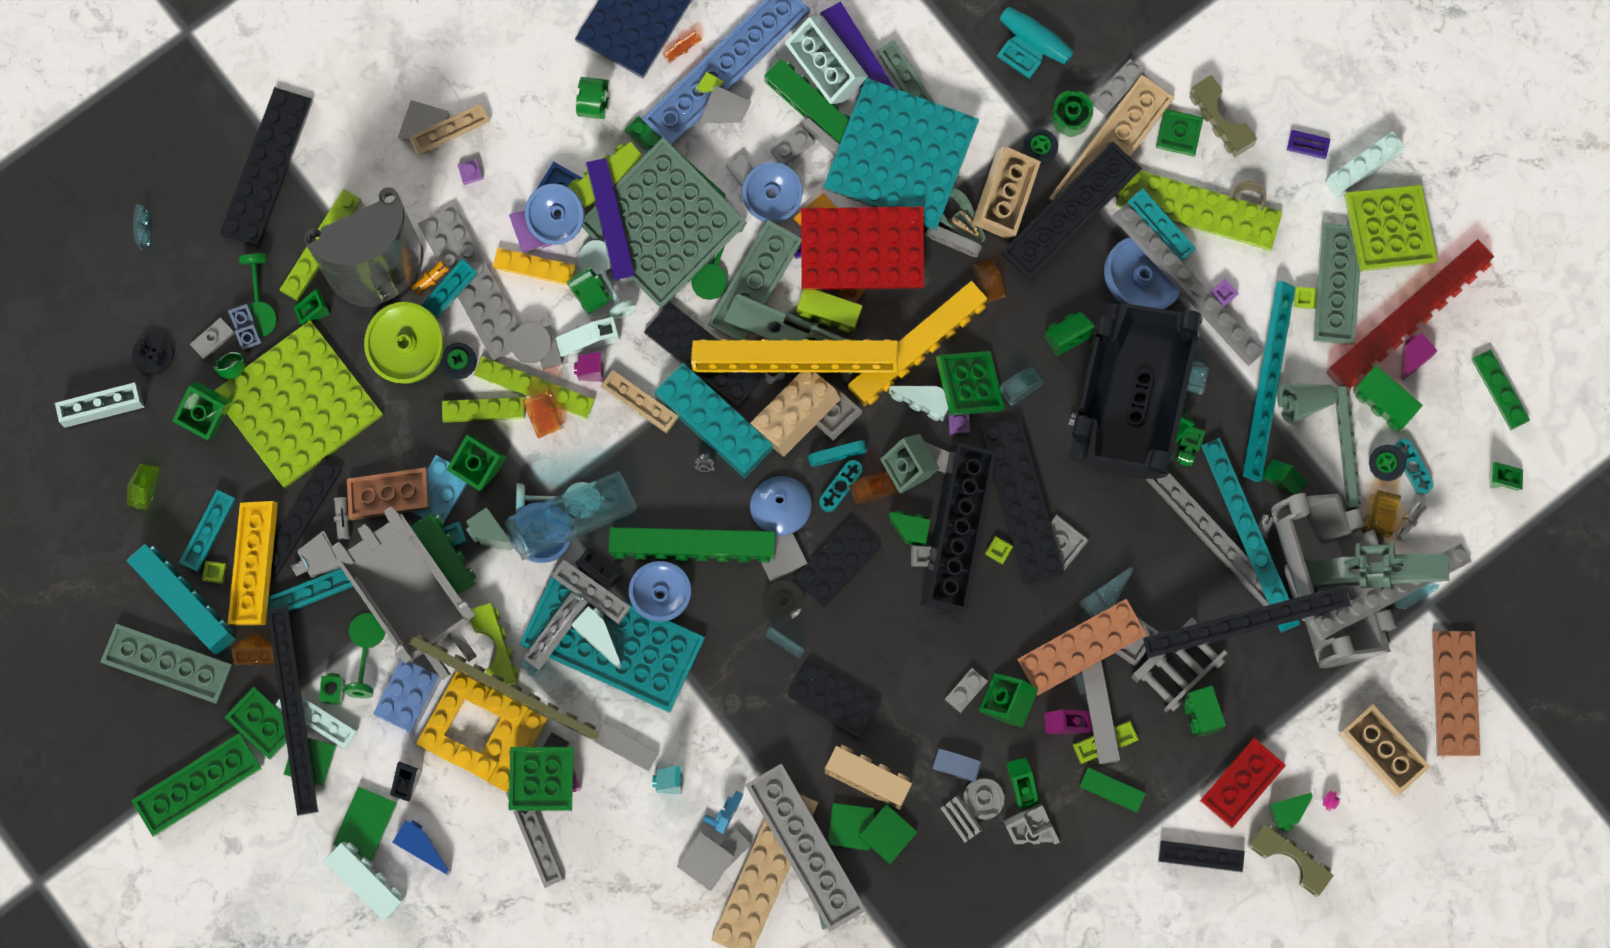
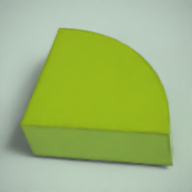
[696,72,724,93]

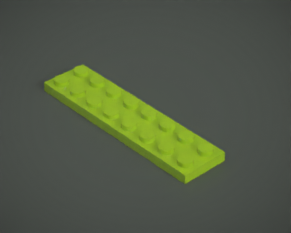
[1116,171,1283,251]

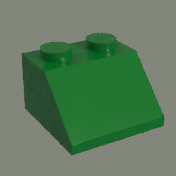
[1044,312,1095,357]
[446,435,508,491]
[978,673,1038,728]

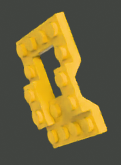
[416,671,548,793]

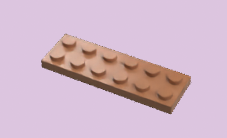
[1017,599,1147,696]
[1432,631,1480,756]

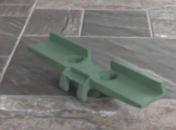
[724,294,853,375]
[1306,541,1450,588]

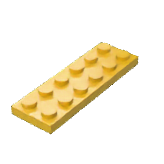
[228,501,278,626]

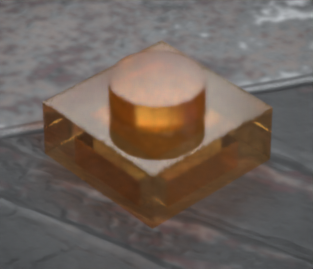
[837,289,866,303]

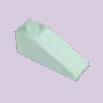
[572,606,621,669]

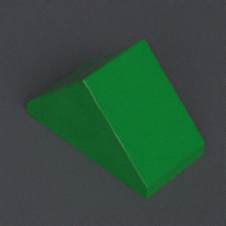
[293,289,330,325]
[1262,459,1307,496]

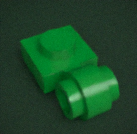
[1176,427,1206,466]

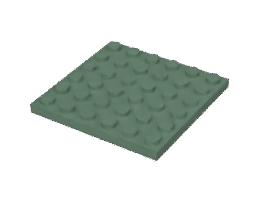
[582,137,747,309]

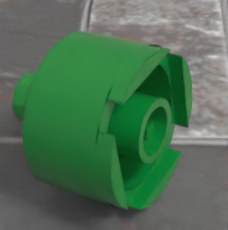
[576,77,610,119]
[1051,91,1093,137]
[566,266,612,315]

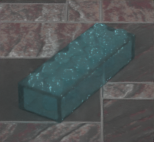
[505,471,637,561]

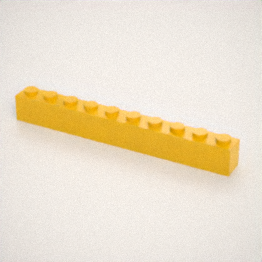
[691,339,898,373]

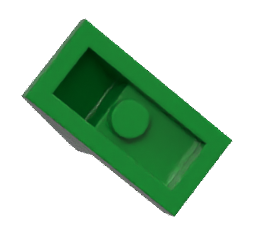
[1490,462,1523,491]

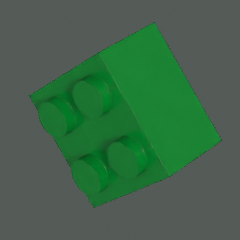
[172,381,233,441]
[1182,685,1226,738]

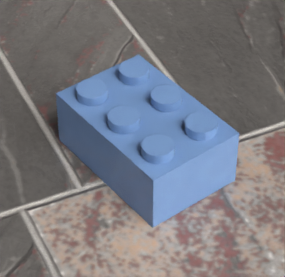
[373,660,442,735]

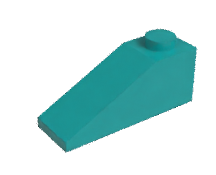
[652,766,683,794]

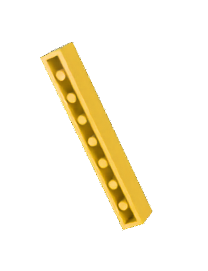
[848,281,988,407]

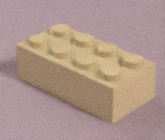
[972,146,1041,239]
[750,372,841,457]
[1338,704,1431,797]
[825,745,912,810]

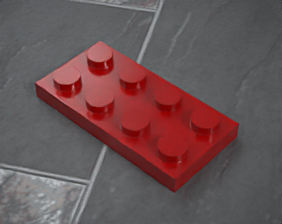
[1200,738,1286,829]

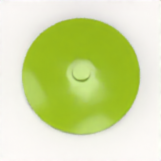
[364,302,445,384]

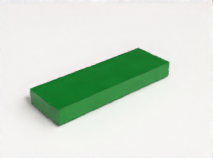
[1079,767,1146,813]

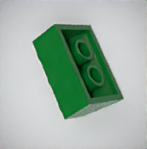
[1353,365,1423,432]

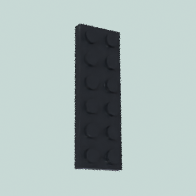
[644,302,764,408]

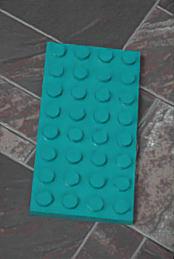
[519,570,705,713]

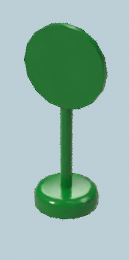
[691,226,745,300]
[239,253,277,338]
[344,613,386,699]

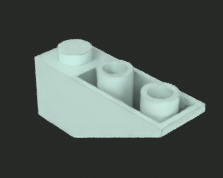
[555,317,620,357]
[889,386,949,421]

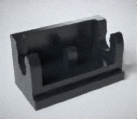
[575,548,623,591]

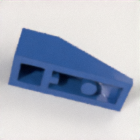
[392,820,451,876]

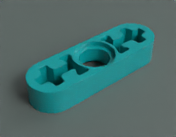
[1394,439,1433,495]
[808,440,868,467]
[819,460,862,512]

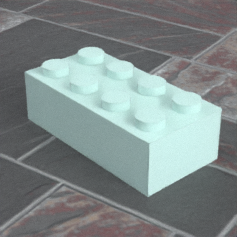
[785,16,868,104]

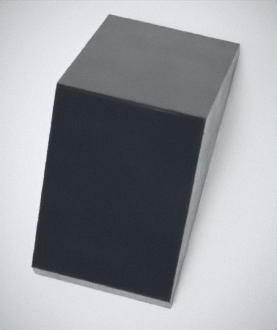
[390,761,422,802]

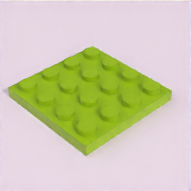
[1344,185,1438,272]

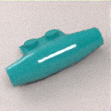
[997,7,1074,80]

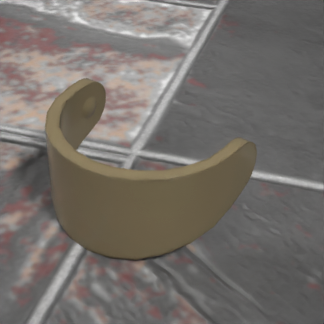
[1230,181,1266,211]

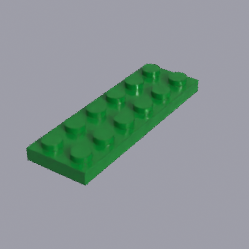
[131,733,262,837]

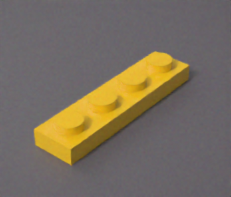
[493,248,577,286]

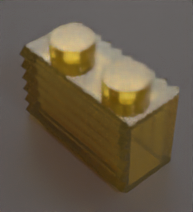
[1364,490,1401,538]

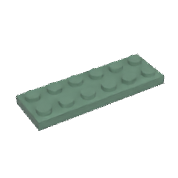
[707,220,801,340]
[1313,223,1360,345]
[100,624,233,705]

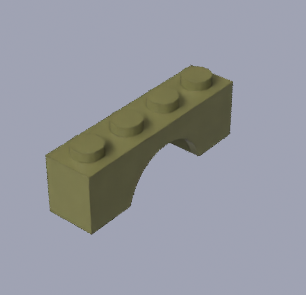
[1189,75,1257,158]
[1247,824,1334,897]

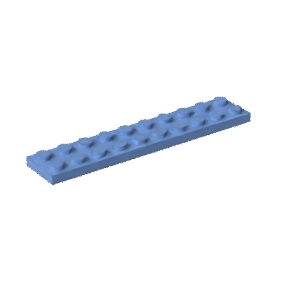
[642,0,810,146]

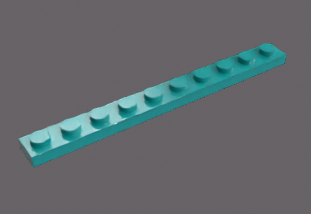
[1243,281,1296,482]
[1201,438,1300,633]
[268,522,467,612]

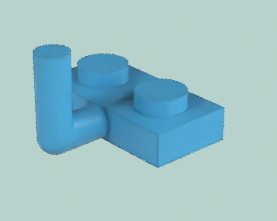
[703,790,744,834]

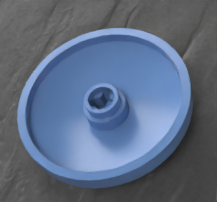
[1104,238,1181,310]

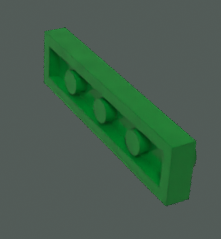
[1472,349,1530,431]

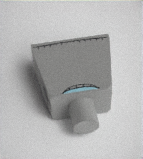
[291,531,341,579]

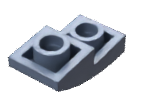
[228,303,262,350]
[933,749,982,782]

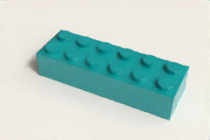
[655,363,773,479]
[126,544,235,656]

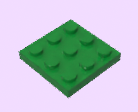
[936,351,1005,416]
[508,747,574,811]

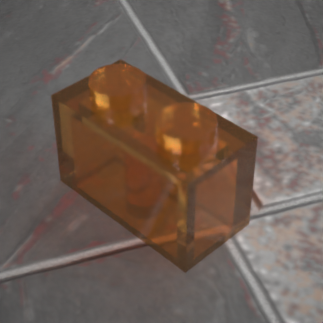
[522,390,565,439]

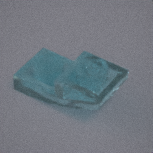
[133,204,151,251]

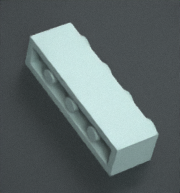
[1325,131,1405,199]
[55,383,144,428]
[324,842,405,921]

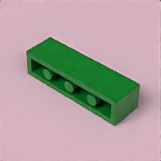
[411,513,477,595]

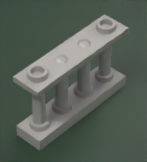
[1131,618,1227,713]

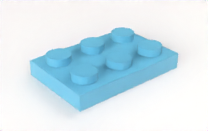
[411,455,468,528]

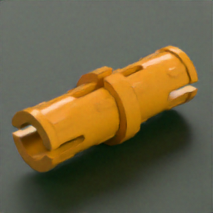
[411,260,449,296]

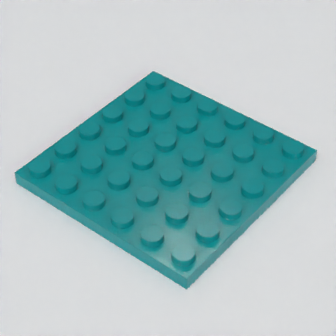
[823,78,979,231]

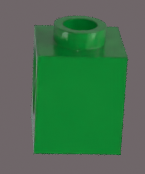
[319,673,345,705]

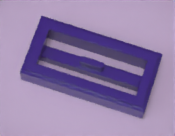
[1287,130,1331,159]

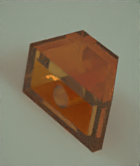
[849,472,898,505]

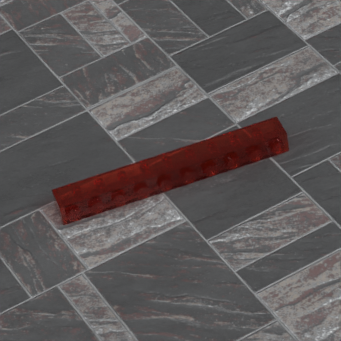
[1326,239,1495,389]

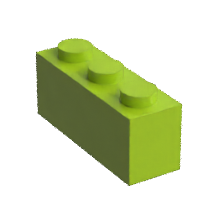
[797,290,862,333]

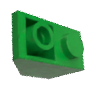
[889,510,930,546]

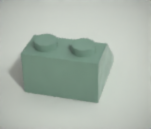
[880,434,940,493]
[466,507,514,550]

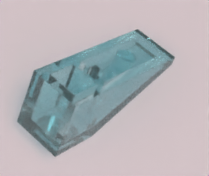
[1079,567,1133,619]

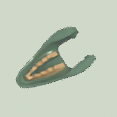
[941,188,985,244]

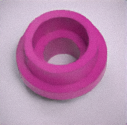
[1322,791,1341,811]

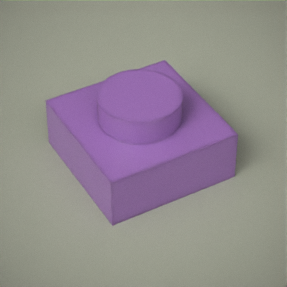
[458,159,483,185]
[1210,279,1239,307]
[948,414,970,435]

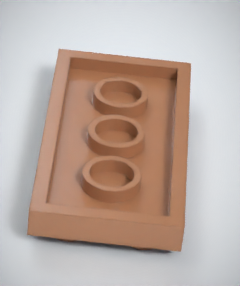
[347,468,430,520]

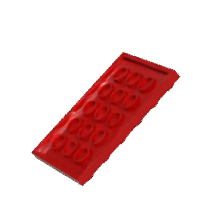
[801,207,924,290]

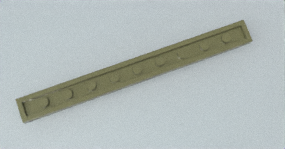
[408,635,600,740]

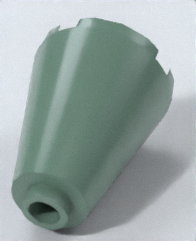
[1277,383,1337,424]

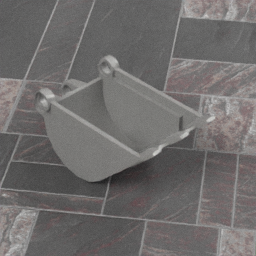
[331,506,477,680]

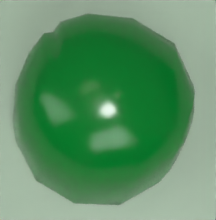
[213,352,246,380]

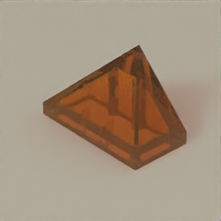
[231,633,275,665]

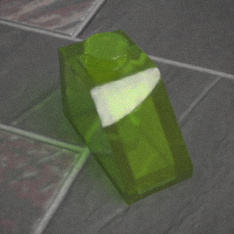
[127,464,160,509]

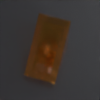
[972,259,1006,303]

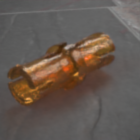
[662,30,702,63]

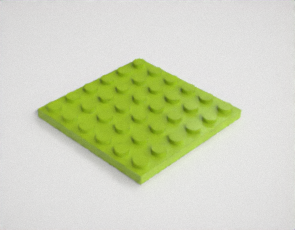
[214,320,383,489]

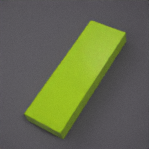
[1072,721,1139,764]

